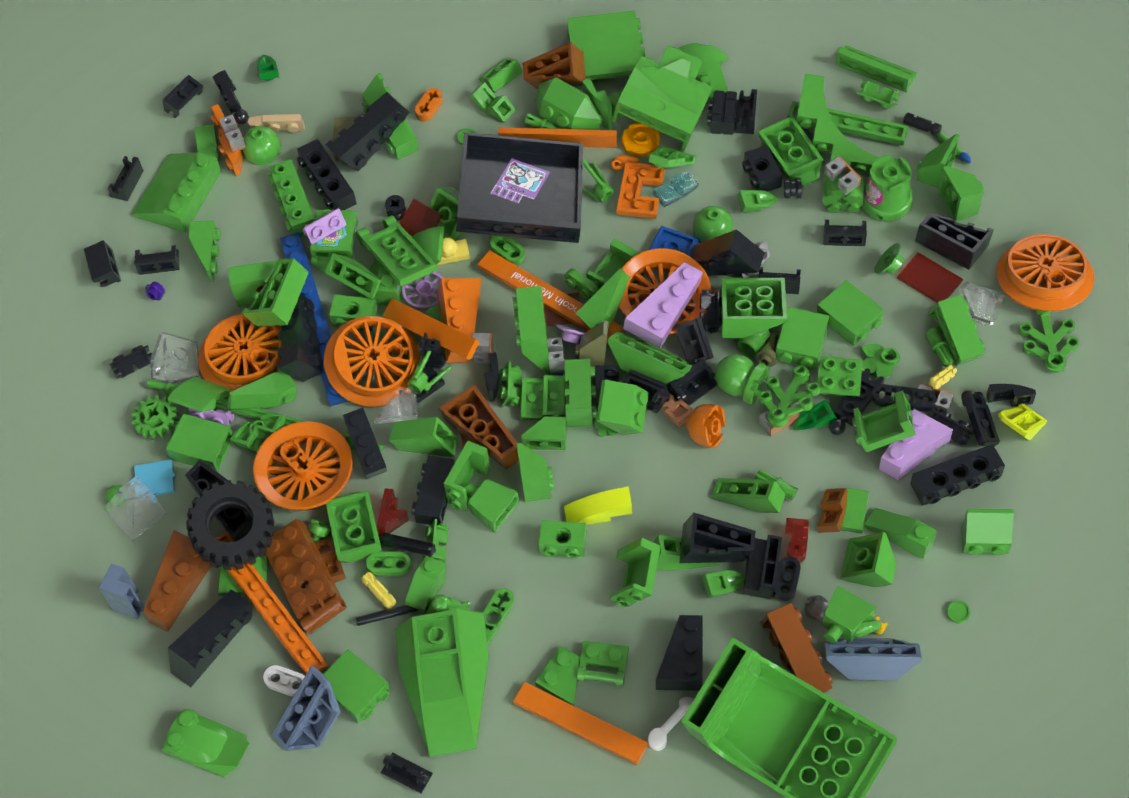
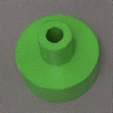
[308,519,331,542]

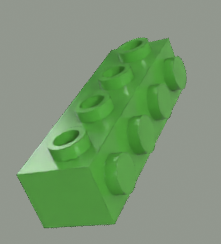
[267,159,315,236]

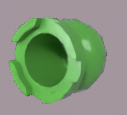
[715,354,770,404]

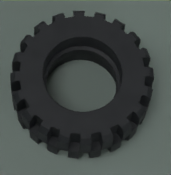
[186,480,275,570]

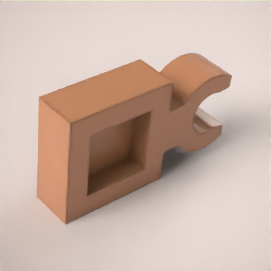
[661,393,693,428]

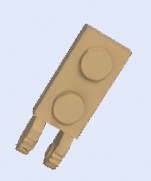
[247,114,305,133]

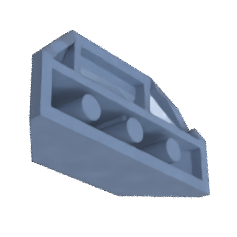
[825,638,922,681]
[271,665,341,751]

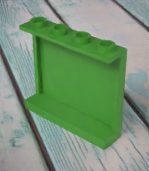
[567,10,646,89]

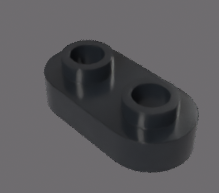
[773,557,801,601]

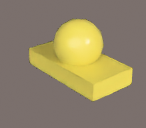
[436,237,470,266]

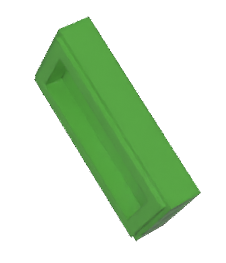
[841,487,869,534]

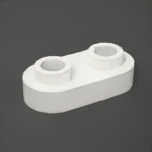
[263,665,305,697]

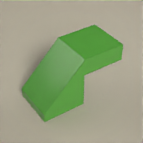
[469,82,516,123]

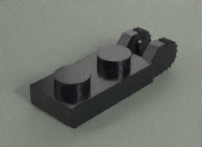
[961,391,1000,447]

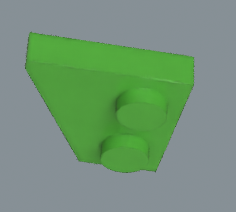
[649,145,697,168]
[535,645,580,706]

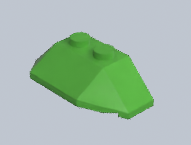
[535,77,603,130]
[608,331,692,383]

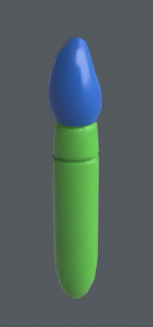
[936,132,971,164]

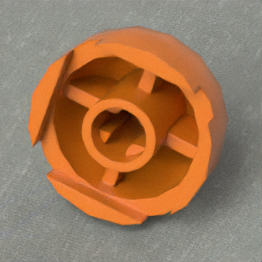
[686,404,726,448]

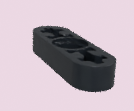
[872,384,936,412]

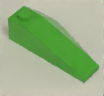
[359,258,402,304]

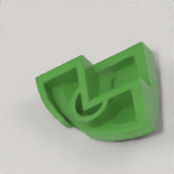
[678,43,729,66]
[230,414,286,454]

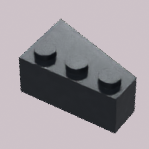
[915,213,994,270]
[690,229,765,276]
[679,512,756,563]
[656,615,703,691]

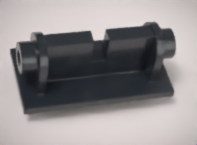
[699,289,722,334]
[419,333,445,370]
[110,345,155,379]
[930,409,973,445]
[380,752,433,794]

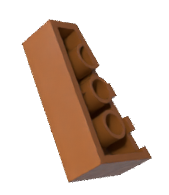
[439,384,519,469]
[760,603,833,693]

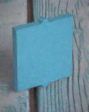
[133,459,176,499]

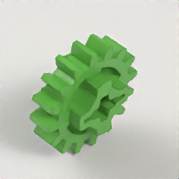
[131,395,179,440]

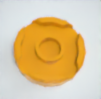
[621,122,661,157]

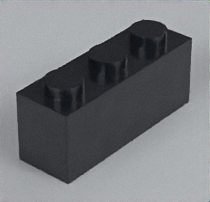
[343,407,387,479]
[412,456,455,525]

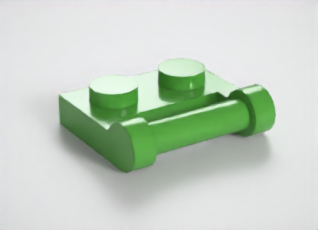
[577,641,629,686]

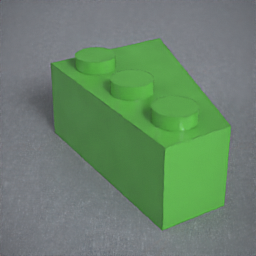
[928,294,985,366]
[565,359,597,427]

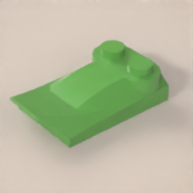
[758,115,824,187]
[326,491,382,563]
[162,709,250,778]

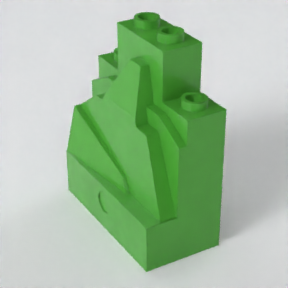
[612,45,713,152]

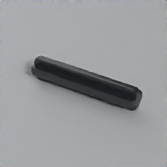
[379,533,436,556]

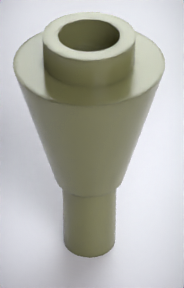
[755,332,778,367]

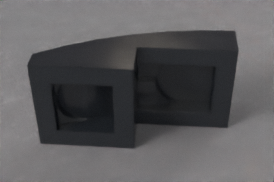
[484,352,500,401]
[986,384,1036,407]

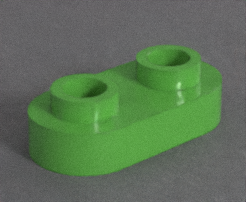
[490,235,525,265]
[564,268,599,300]
[366,552,412,576]

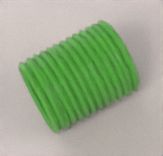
[737,329,770,356]

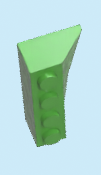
[361,73,419,160]

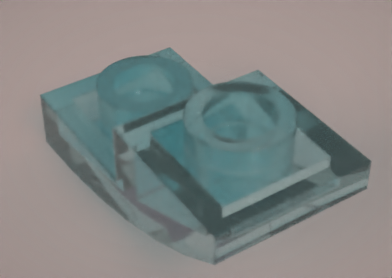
[653,171,699,207]

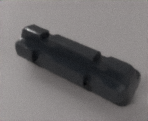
[903,112,942,136]

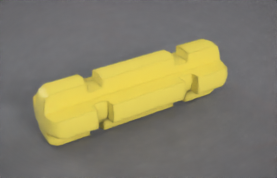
[928,365,957,389]
[361,572,396,609]

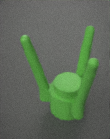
[581,160,614,202]
[407,351,452,394]

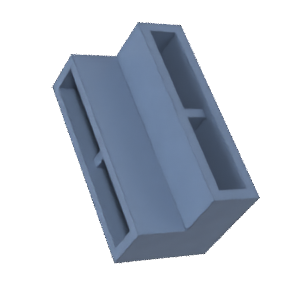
[99,564,144,619]

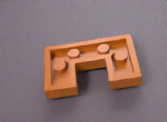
[616,162,665,219]

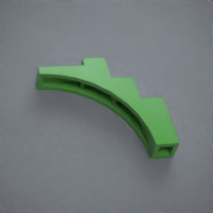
[797,74,879,174]

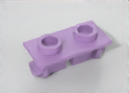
[302,208,347,244]
[189,408,234,426]

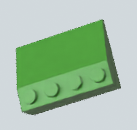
[132,152,221,233]

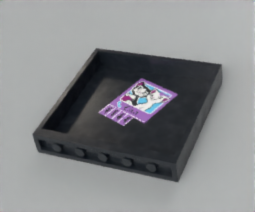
[456,132,583,243]

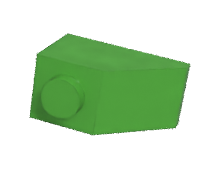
[521,415,567,450]
[405,555,446,612]

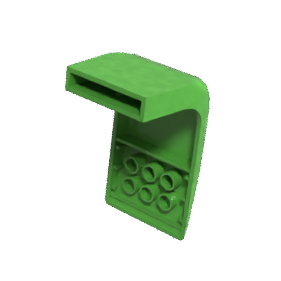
[681,637,897,798]

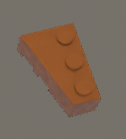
[522,42,586,89]

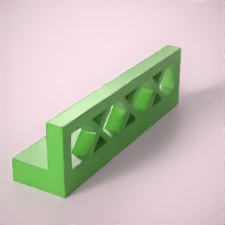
[835,45,917,92]

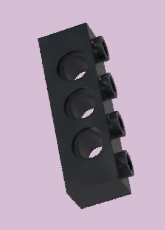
[297,139,357,210]
[910,444,1005,505]

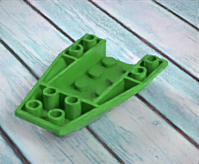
[395,609,489,757]

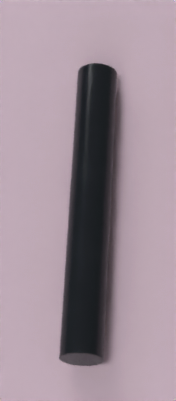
[356,605,420,626]

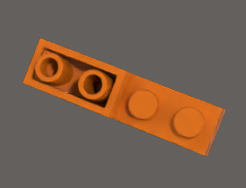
[210,104,243,176]

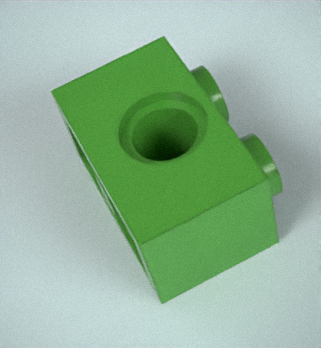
[329,294,378,331]
[539,520,587,558]

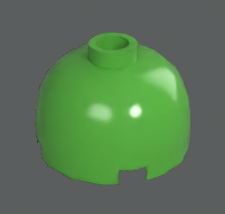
[242,126,281,165]
[693,206,733,243]

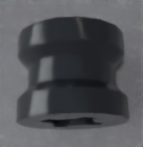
[784,178,802,199]
[385,195,407,221]

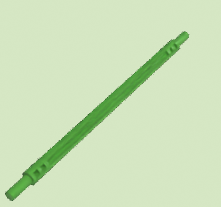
[147,379,383,452]

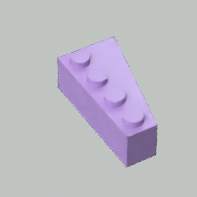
[623,262,703,348]

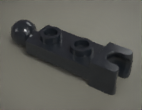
[212,70,249,125]
[829,368,884,435]

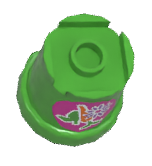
[862,155,913,222]

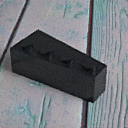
[325,92,410,172]
[277,294,323,382]

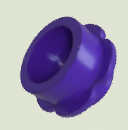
[145,281,165,301]

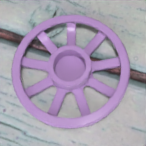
[402,272,444,310]

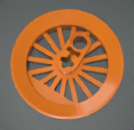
[996,234,1094,311]
[619,248,711,334]
[198,314,282,392]
[324,316,421,407]
[253,422,353,510]

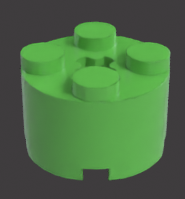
[822,173,865,213]

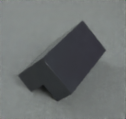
[742,534,782,599]

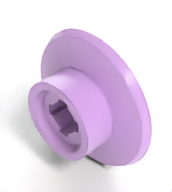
[555,324,586,344]

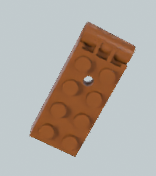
[265,519,347,634]

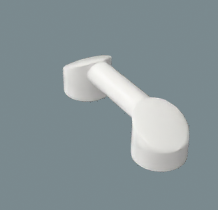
[648,697,694,751]

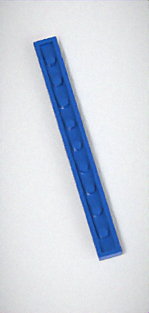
[280,232,348,407]

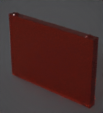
[897,252,963,303]

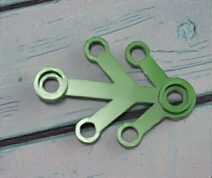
[1019,309,1079,373]
[758,365,820,428]

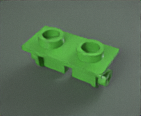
[857,80,900,109]
[498,361,522,408]
[422,519,449,563]

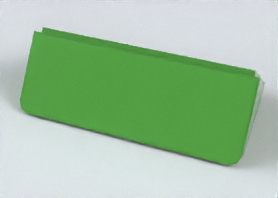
[479,57,523,92]

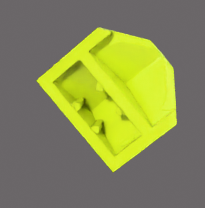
[997,404,1047,440]

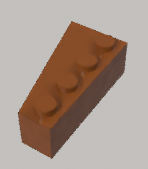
[143,530,211,632]

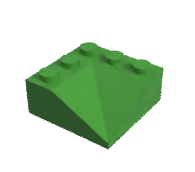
[721,278,787,339]
[512,286,550,373]

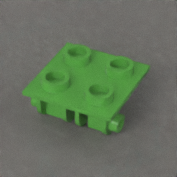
[817,356,863,397]

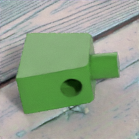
[465,479,519,533]

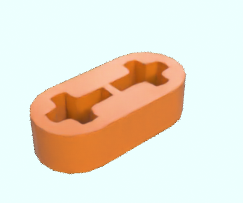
[415,88,443,122]

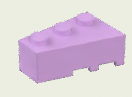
[879,409,953,480]

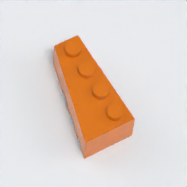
[437,278,482,363]

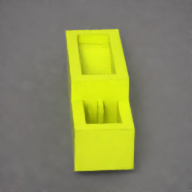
[564,486,632,525]

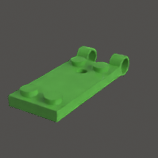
[356,216,437,287]

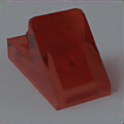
[376,488,409,537]

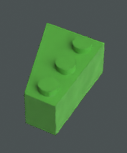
[242,258,309,327]

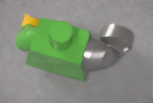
[804,586,888,644]

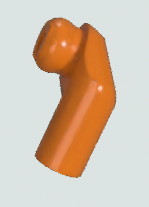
[611,155,640,171]

